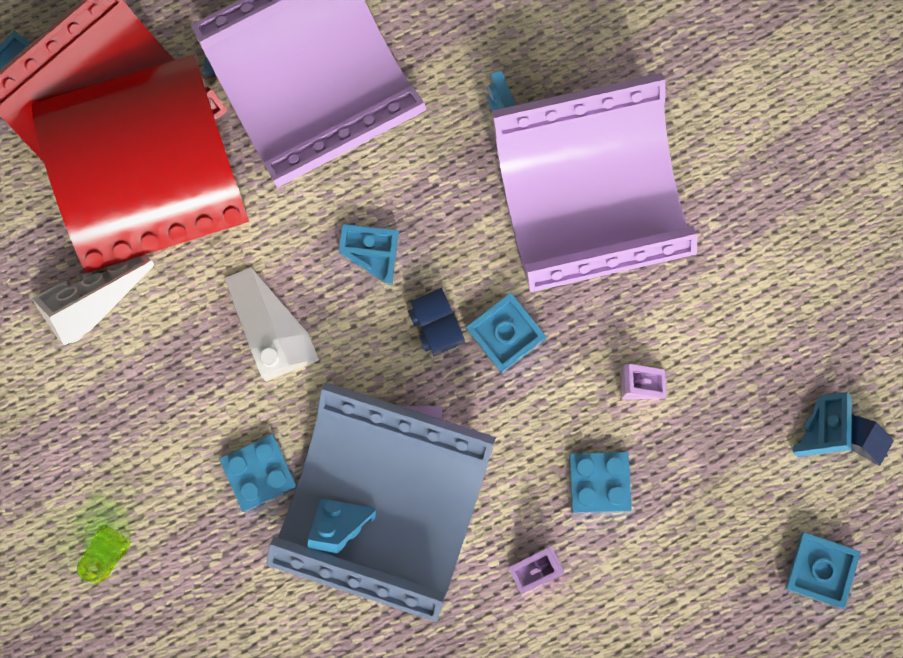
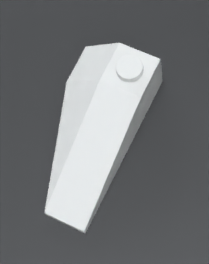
[32,255,154,345]
[225,267,319,382]

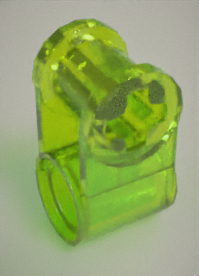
[77,525,131,584]

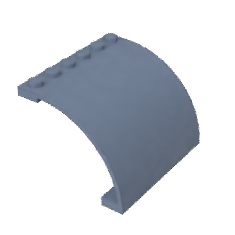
[266,382,496,622]

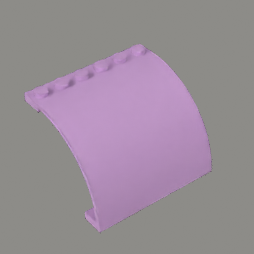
[191,0,426,188]
[492,73,697,292]

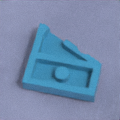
[339,224,399,286]
[793,392,852,457]

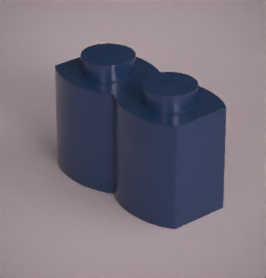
[408,287,465,356]

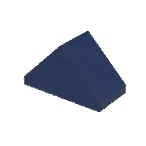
[851,414,894,466]

